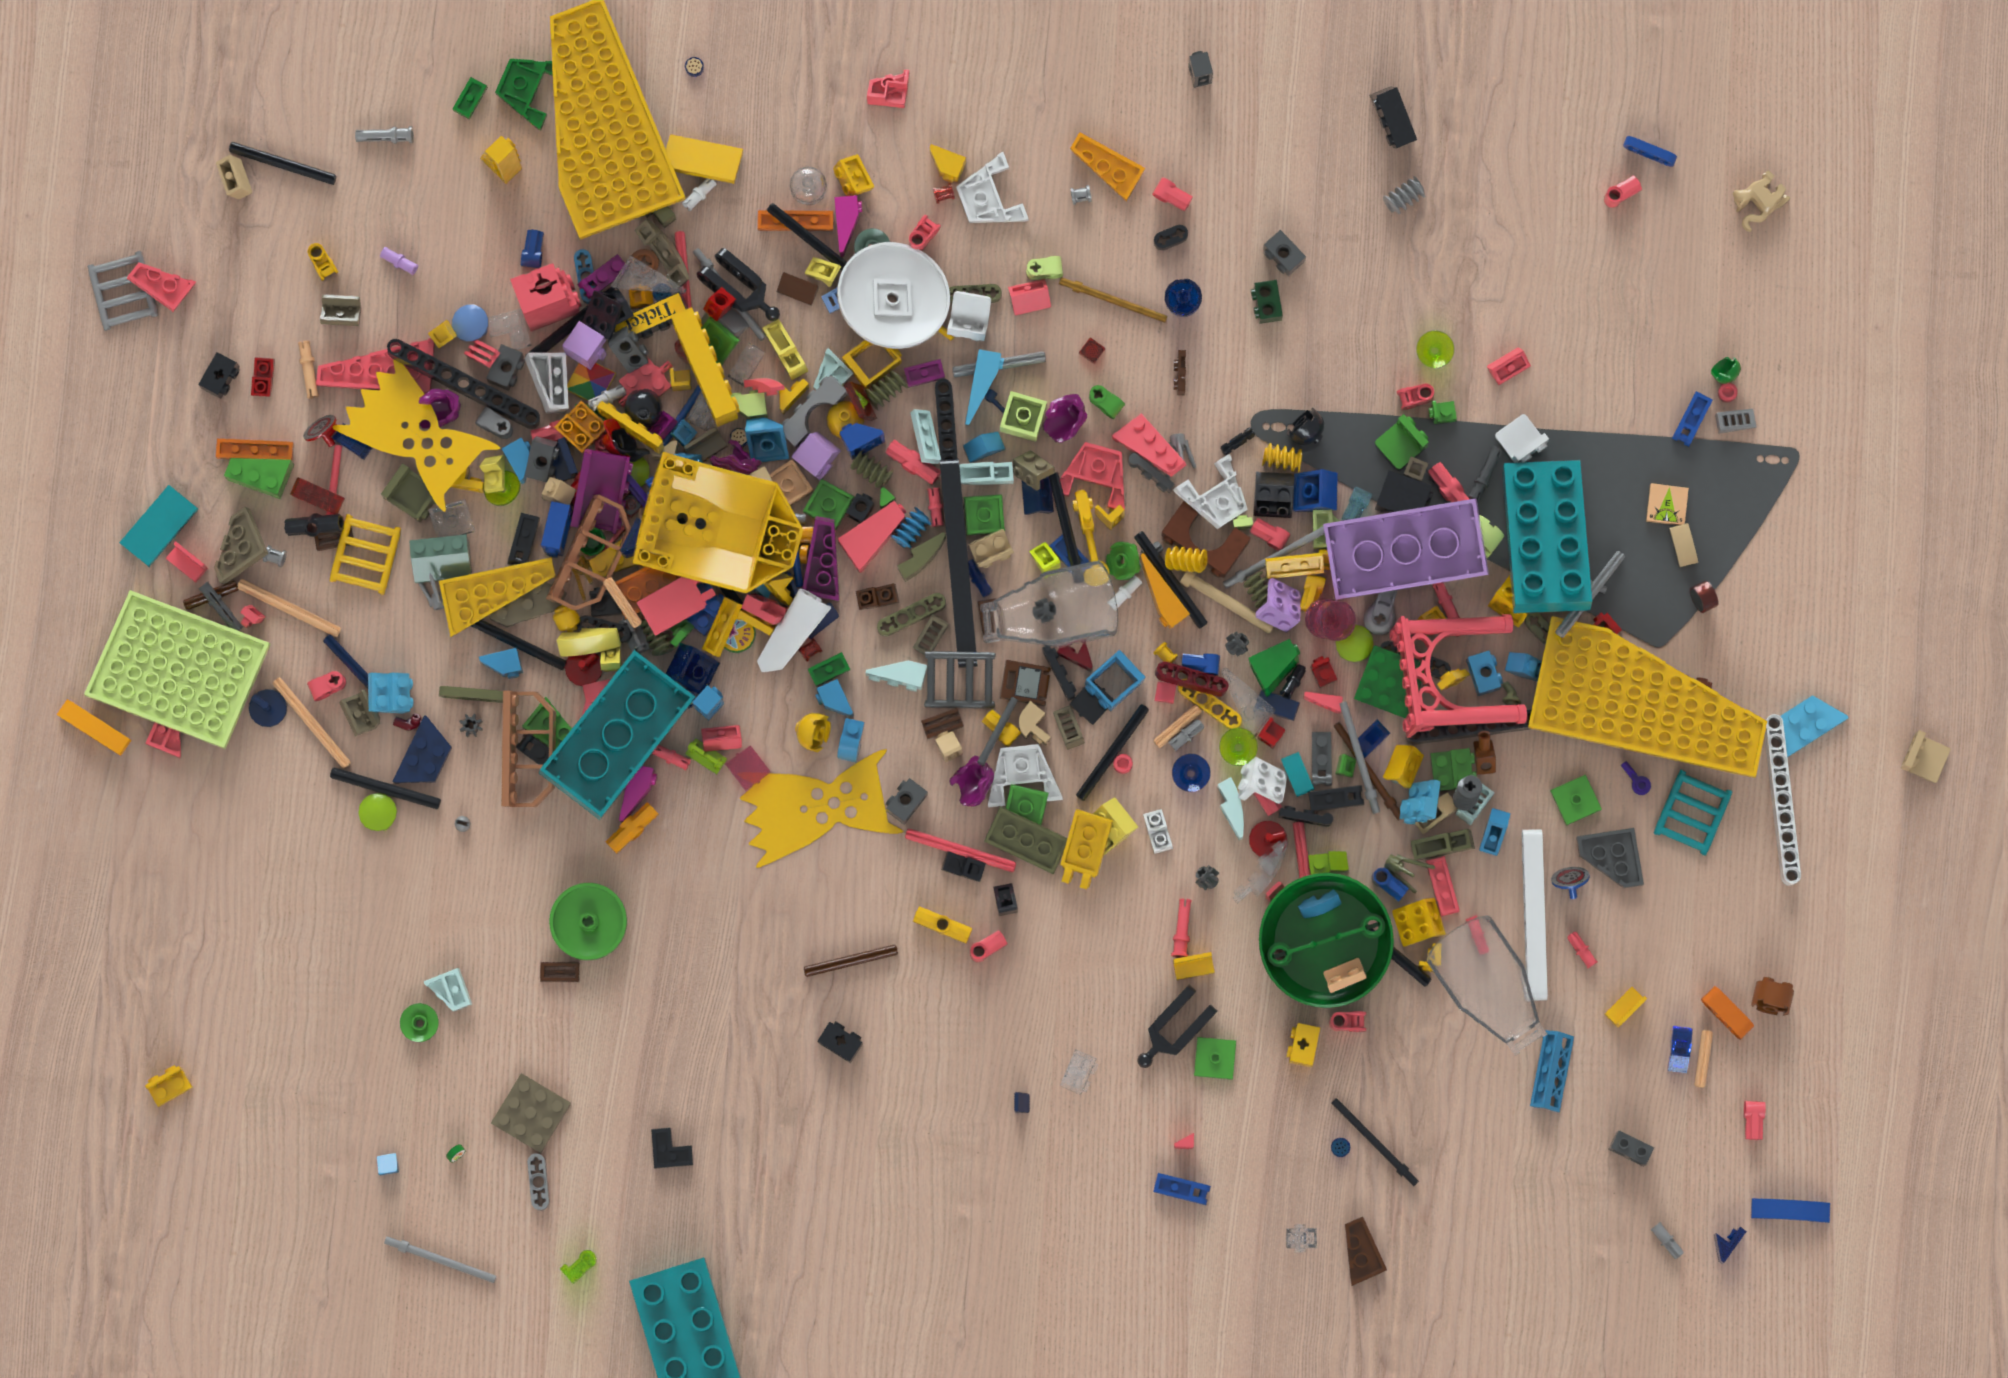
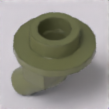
[1502,681,1521,705]

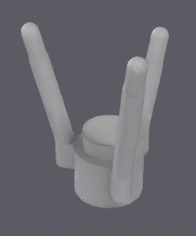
[1166,433,1196,480]
[418,574,444,610]

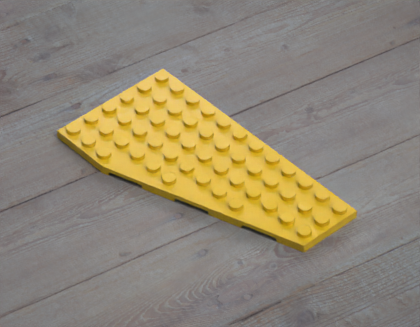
[550,0,686,240]
[1528,616,1767,778]

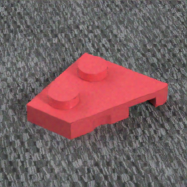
[145,723,181,758]

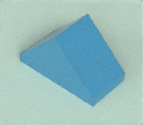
[963,432,1005,463]

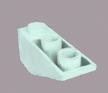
[865,660,927,692]

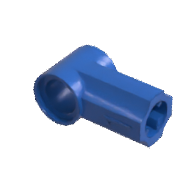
[521,229,544,268]
[1182,654,1220,676]
[1371,868,1409,902]

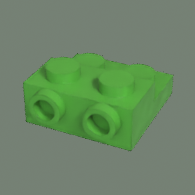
[1430,748,1477,792]

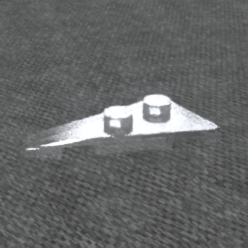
[611,255,686,294]
[1221,668,1276,739]

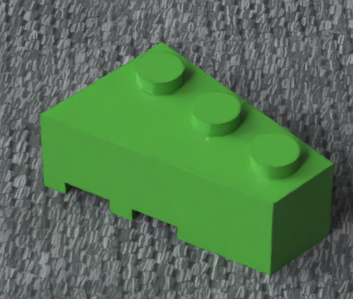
[224,458,294,499]

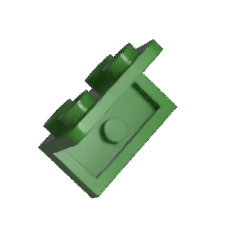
[1375,414,1429,470]

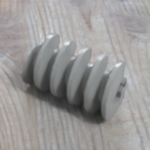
[1383,176,1425,214]

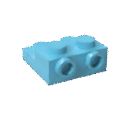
[368,672,413,714]
[1399,779,1441,824]

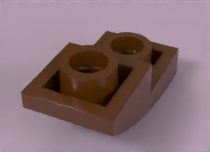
[856,583,899,610]

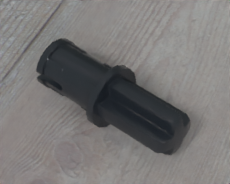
[1280,664,1306,699]

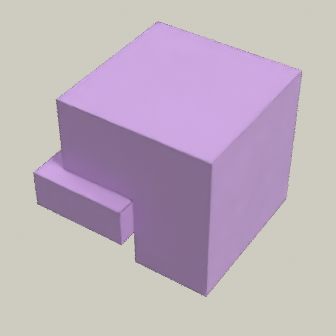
[562,321,607,370]
[791,432,841,480]

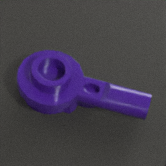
[1621,761,1651,795]

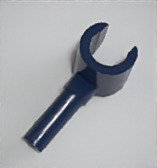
[985,389,1005,413]

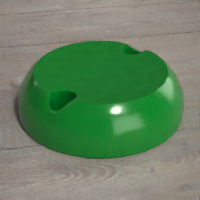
[1259,873,1394,1008]

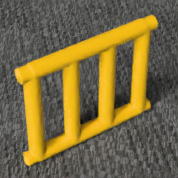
[329,514,401,595]

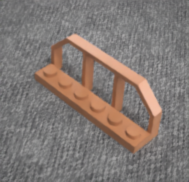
[546,495,632,610]
[501,691,556,807]

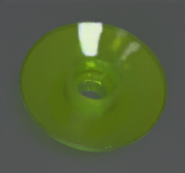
[1416,331,1454,368]
[484,470,521,506]
[1219,728,1258,766]

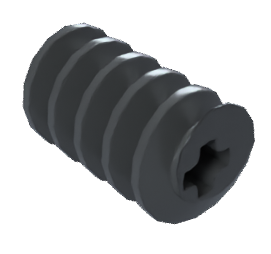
[1453,775,1482,811]

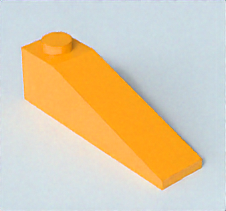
[1139,553,1190,629]

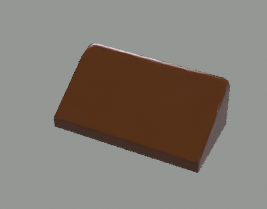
[776,272,819,306]

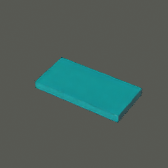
[119,485,199,567]

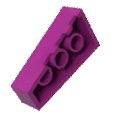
[802,516,840,601]

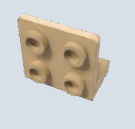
[1901,730,1951,783]

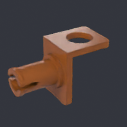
[1473,731,1496,775]

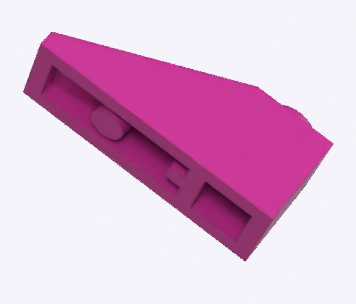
[834,195,862,257]
[619,766,657,823]

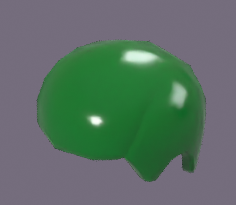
[1711,357,1741,384]
[580,527,606,556]

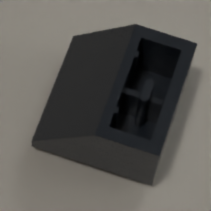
[1253,472,1294,518]

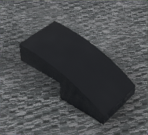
[941,851,986,882]

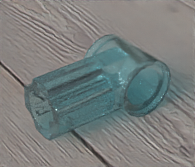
[1341,486,1373,521]

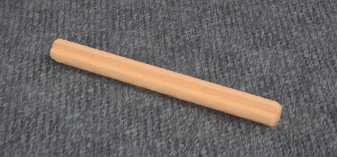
[237,579,341,637]
[273,677,351,769]

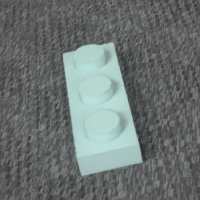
[910,409,941,464]

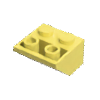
[1093,797,1138,855]

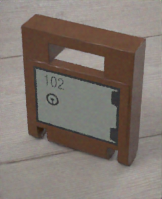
[1000,660,1051,706]

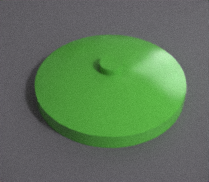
[549,883,627,960]

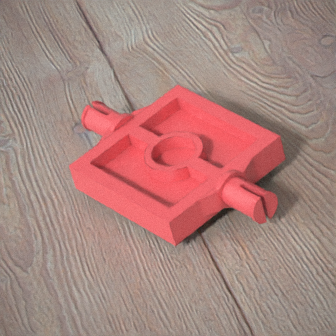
[618,357,673,407]

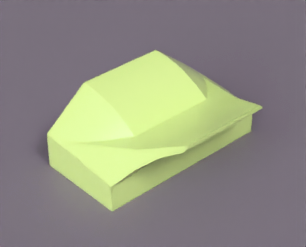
[1312,510,1340,549]

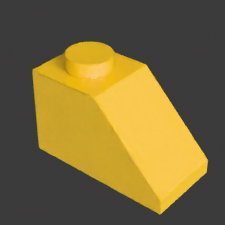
[929,144,966,183]

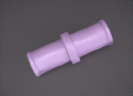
[380,247,418,275]

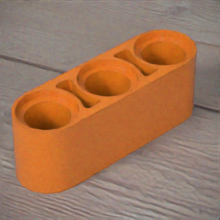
[1701,986,1754,1040]

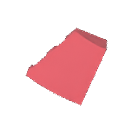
[867,70,910,108]
[741,593,789,625]

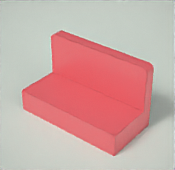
[1008,279,1051,315]
[166,541,208,583]

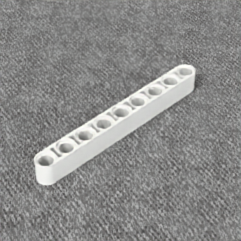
[1764,714,1801,886]
[1522,829,1548,1001]

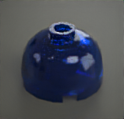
[1164,279,1202,317]

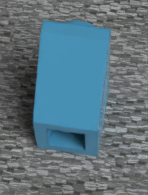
[1505,652,1542,681]

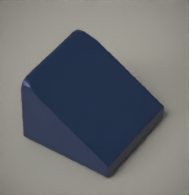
[1014,1092,1030,1113]

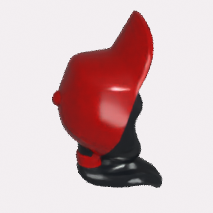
[602,419,650,462]

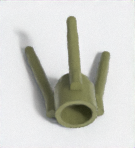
[1384,854,1435,893]

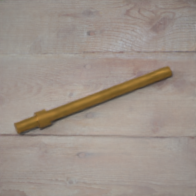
[1059,277,1168,323]

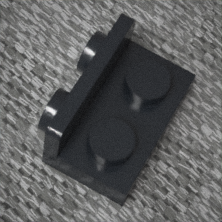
[589,587,623,617]

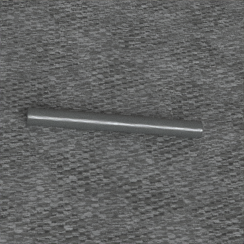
[977,697,1018,766]

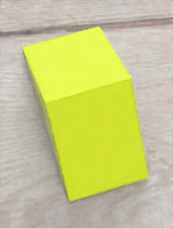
[1029,542,1061,577]

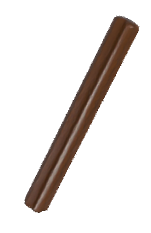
[804,945,898,977]

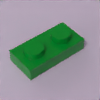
[453,77,488,120]
[808,652,850,687]

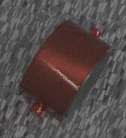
[1689,581,1719,613]

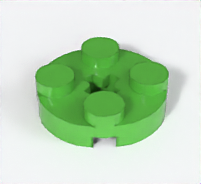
[1106,542,1140,580]

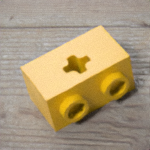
[1286,1023,1320,1067]

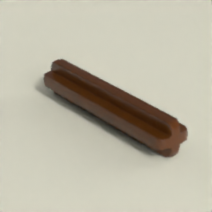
[183,581,239,610]

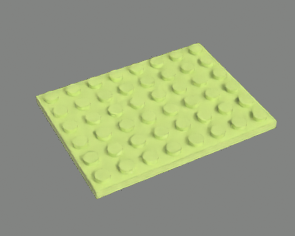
[84,590,271,749]

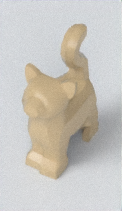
[1733,170,1790,232]

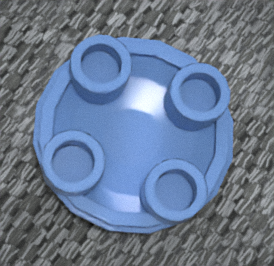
[452,304,488,341]

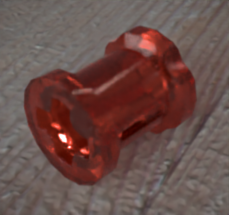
[932,183,955,204]
[798,638,823,662]

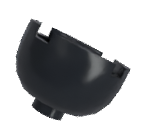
[625,389,662,428]
[1287,408,1325,445]

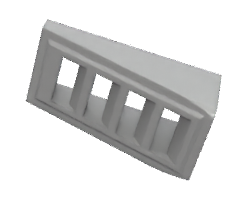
[1715,409,1756,434]

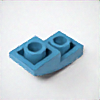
[1298,889,1342,918]

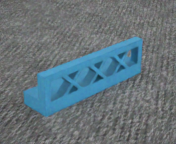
[1530,1030,1574,1112]

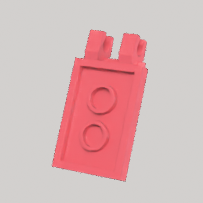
[636,577,716,636]

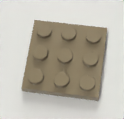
[491,1073,571,1153]

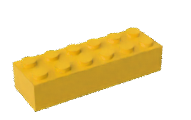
[671,307,740,427]

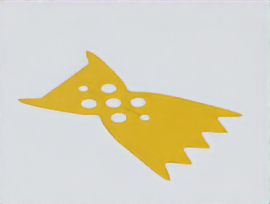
[333,359,500,512]
[737,749,904,868]

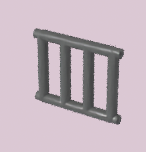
[924,651,996,708]

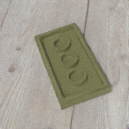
[984,806,1067,874]

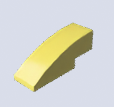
[762,319,808,380]
[557,628,621,657]

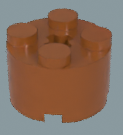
[1751,977,1794,1016]

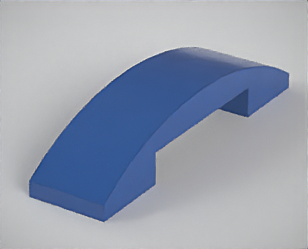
[1751,1198,1830,1223]

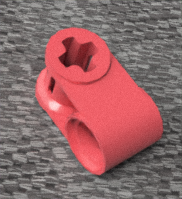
[909,214,941,251]
[1397,383,1434,410]
[307,671,346,701]
[1329,1011,1366,1032]

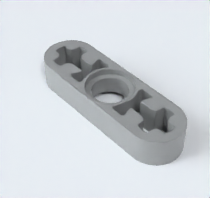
[527,1153,550,1210]

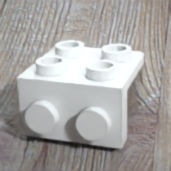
[947,291,991,341]
[1495,414,1549,463]
[1238,757,1287,804]

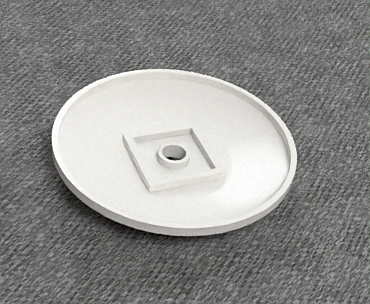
[837,242,950,349]

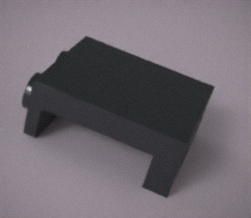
[1375,470,1434,512]

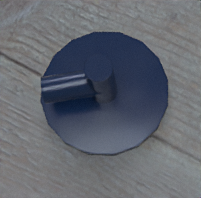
[249,689,287,727]

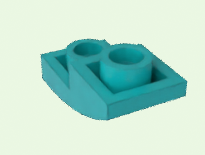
[1281,752,1315,797]

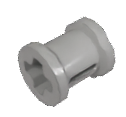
[1070,185,1092,205]
[263,545,287,567]

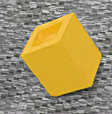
[428,319,457,348]
[670,368,692,392]

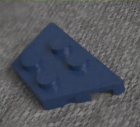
[392,715,452,784]

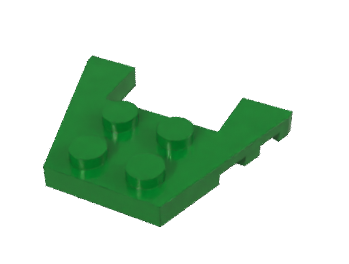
[495,59,553,131]

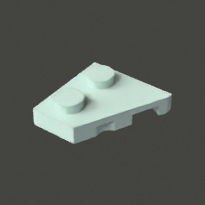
[813,348,854,390]
[424,968,472,1011]

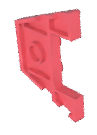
[1060,442,1125,509]

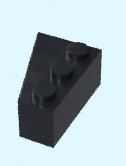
[1369,87,1417,148]

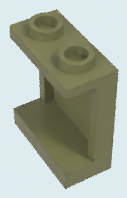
[381,463,436,523]

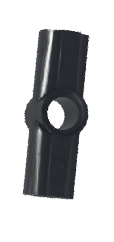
[284,513,344,537]

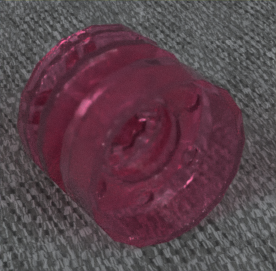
[1305,598,1356,641]

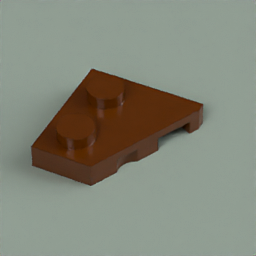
[1174,350,1186,396]

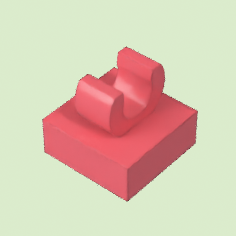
[240,605,266,628]

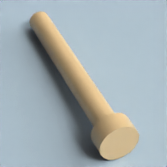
[1180,571,1274,634]

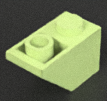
[731,390,768,419]

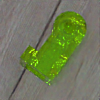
[560,1250,597,1284]

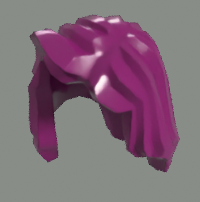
[419,389,461,429]
[1043,394,1087,443]
[710,440,762,475]
[949,755,994,807]

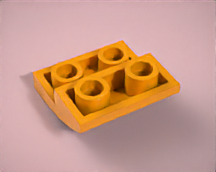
[554,401,606,453]

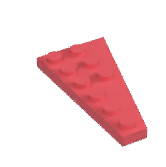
[316,338,435,394]

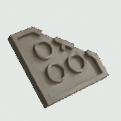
[214,507,269,584]
[490,582,567,627]

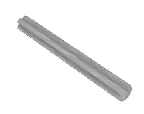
[953,351,1046,377]

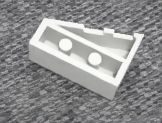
[525,353,569,414]

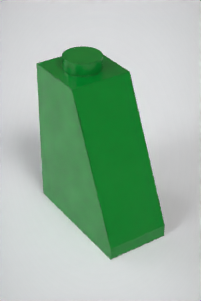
[1248,639,1300,697]

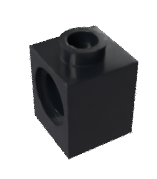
[846,493,874,523]

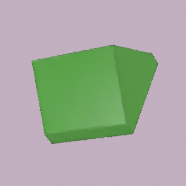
[880,487,896,509]
[1336,754,1356,777]

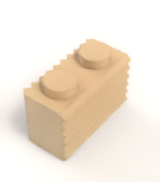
[216,155,252,200]

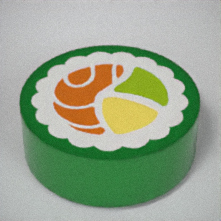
[446,1144,466,1163]

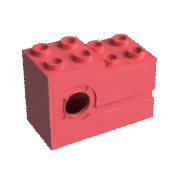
[510,263,582,332]

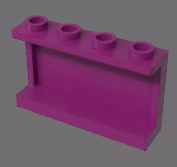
[571,449,633,534]

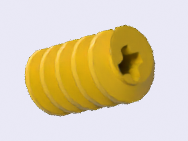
[1262,443,1303,472]
[1165,546,1208,573]

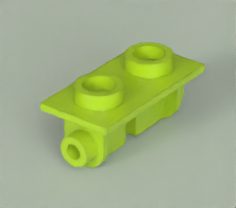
[685,738,727,775]

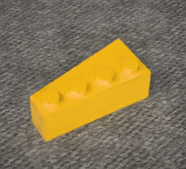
[480,136,522,184]

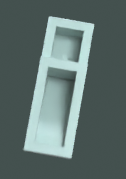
[959,462,1014,485]
[1217,777,1244,840]

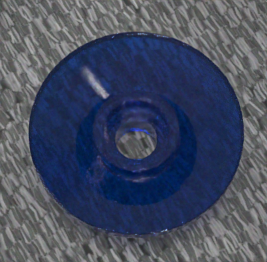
[1172,754,1210,792]

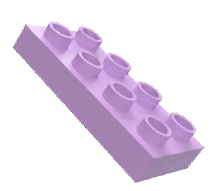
[1323,498,1489,600]

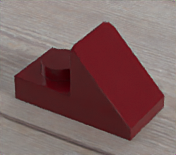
[1057,641,1093,672]

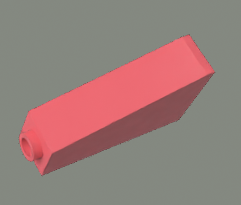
[838,501,906,573]

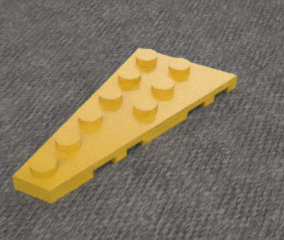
[439,557,556,637]

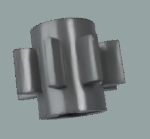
[1032,598,1056,623]
[1225,631,1249,656]
[459,714,483,737]
[1195,865,1219,890]

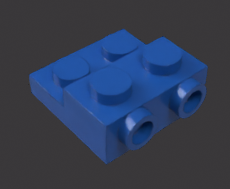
[686,583,724,636]

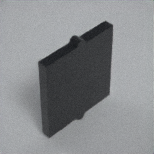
[1069,682,1114,725]

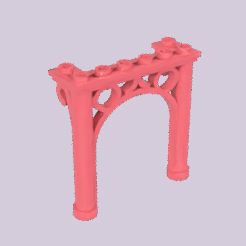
[1390,614,1527,738]

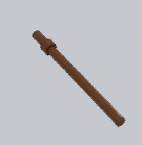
[1334,722,1401,821]

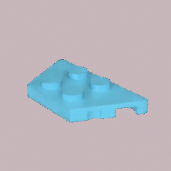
[1780,695,1849,757]

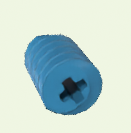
[890,507,931,549]

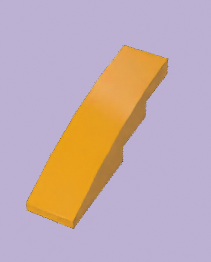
[57,699,132,756]

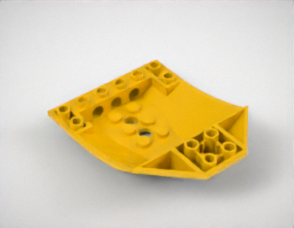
[632,452,803,593]

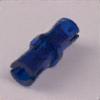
[968,559,993,598]

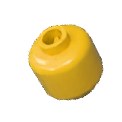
[552,605,581,632]

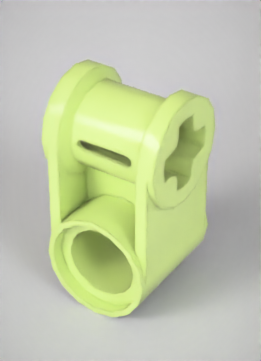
[1026,256,1063,280]

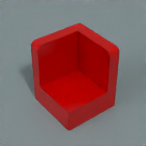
[1257,717,1285,749]

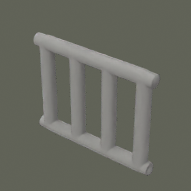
[87,251,158,331]

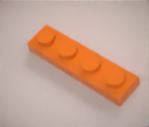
[757,210,834,231]
[216,438,294,462]

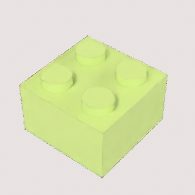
[1000,391,1047,442]

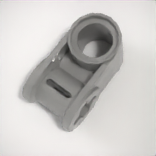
[475,407,513,439]

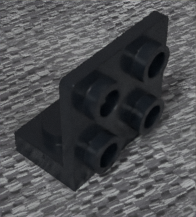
[582,290,623,340]

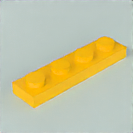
[597,401,664,454]

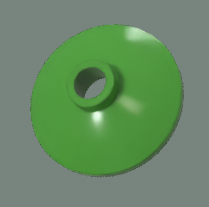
[400,1003,439,1042]

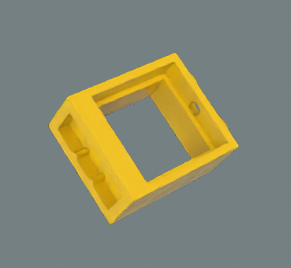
[842,340,902,390]

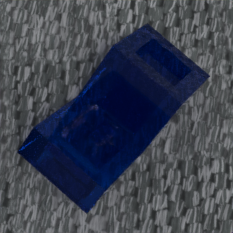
[1667,1026,1693,1073]

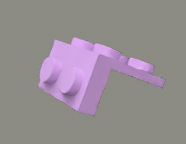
[1256,578,1301,633]

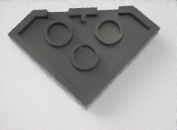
[1576,828,1644,888]

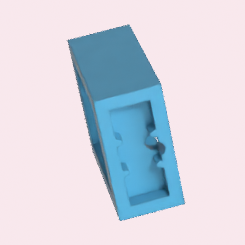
[1085,650,1146,712]

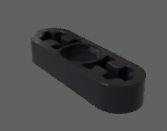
[577,615,632,643]

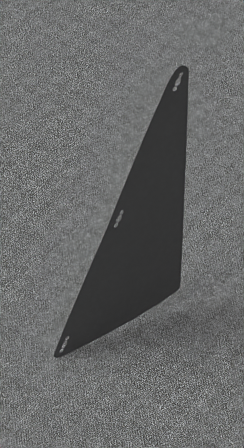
[1251,409,1800,648]

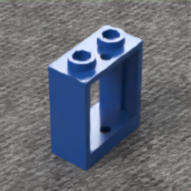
[541,501,573,558]

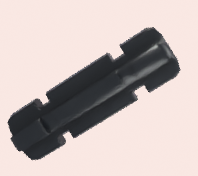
[1220,427,1255,455]

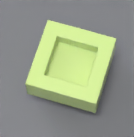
[1232,515,1253,530]

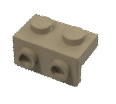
[320,295,361,326]
[1013,450,1055,491]
[339,689,380,736]

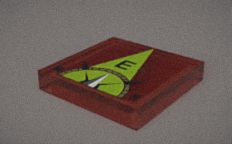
[844,382,877,421]

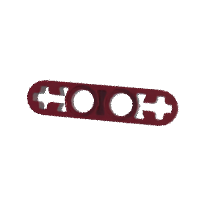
[1155,662,1229,697]

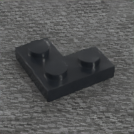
[651,1128,693,1169]

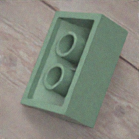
[409,534,472,583]

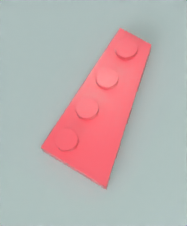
[1112,413,1186,477]

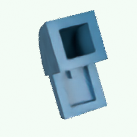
[837,718,865,763]

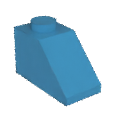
[501,437,531,484]
[479,648,523,679]
[815,679,854,718]
[1479,808,1511,856]

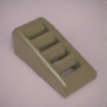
[913,614,949,655]
[1053,705,1085,750]

